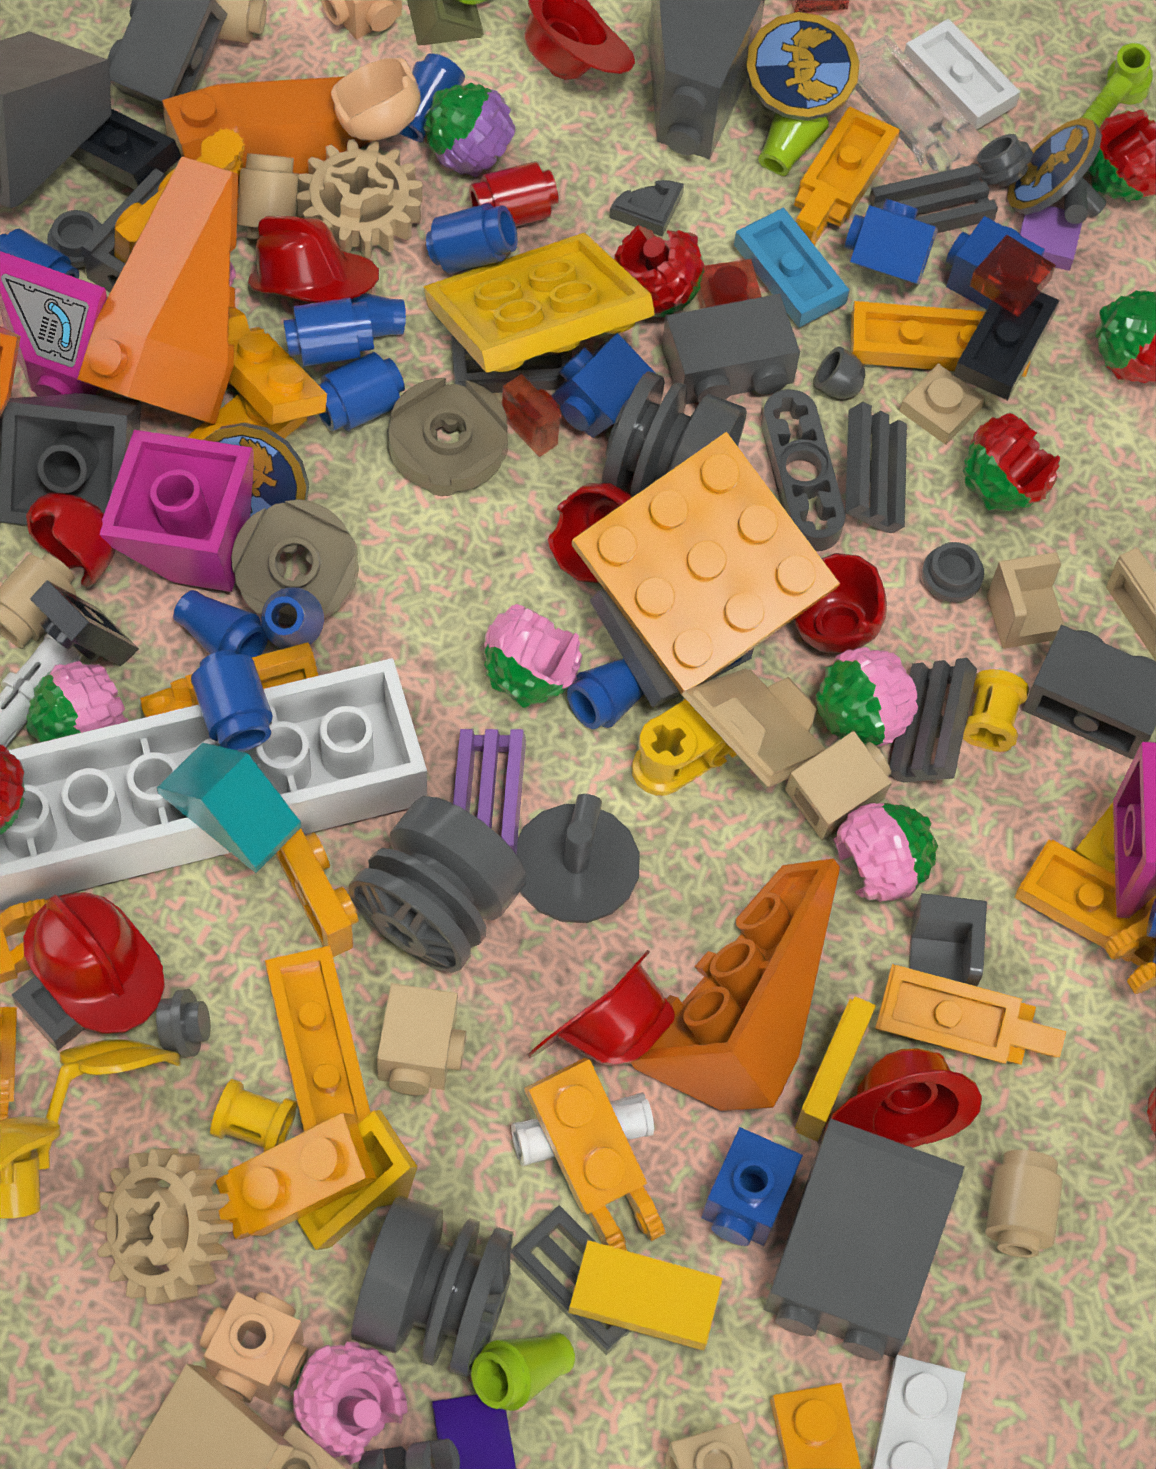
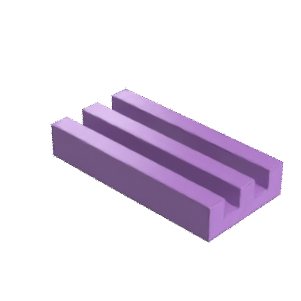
[453,729,526,855]

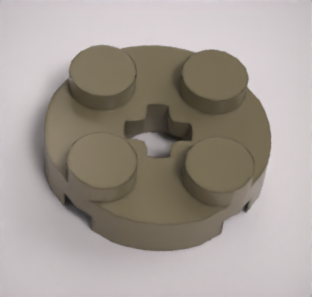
[388,378,508,497]
[231,499,359,626]

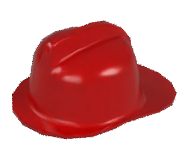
[525,0,636,80]
[248,216,379,303]
[23,892,165,1034]
[528,950,675,1065]
[825,1048,982,1148]

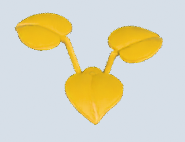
[0,1039,181,1219]

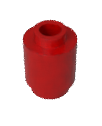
[469,161,559,227]

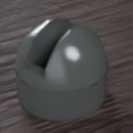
[814,346,866,400]

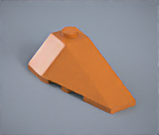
[162,76,372,202]
[77,157,238,424]
[630,858,840,1111]

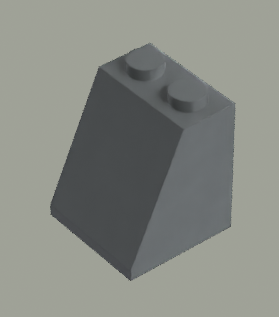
[648,0,765,160]
[0,31,112,208]
[763,1118,965,1361]

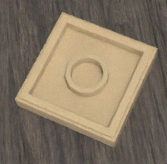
[124,1364,294,1469]

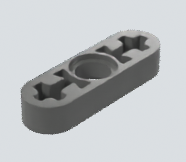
[761,389,845,551]

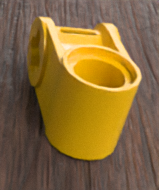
[631,699,737,796]

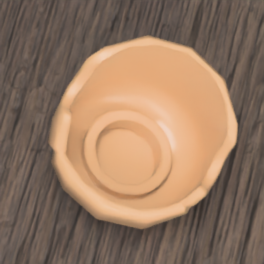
[331,58,421,140]

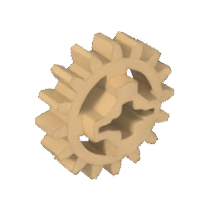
[297,139,422,258]
[94,1148,233,1304]

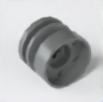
[602,371,747,497]
[349,796,527,973]
[351,1196,514,1377]

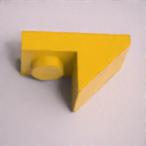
[297,1110,418,1250]

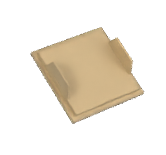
[681,668,825,787]

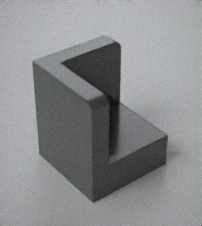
[909,893,987,986]

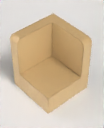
[987,552,1065,649]

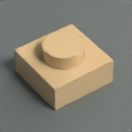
[899,364,985,445]

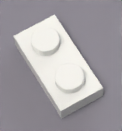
[903,19,1020,131]
[871,1355,966,1469]

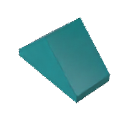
[157,743,301,873]

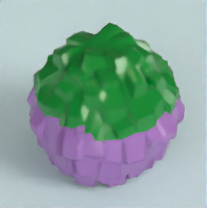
[423,82,515,177]

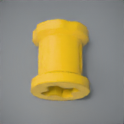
[963,669,1029,752]
[210,1079,297,1152]

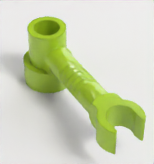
[1081,43,1153,128]

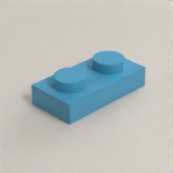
[734,207,850,328]

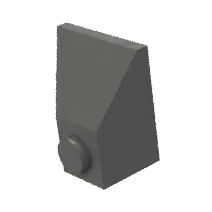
[0,393,141,525]

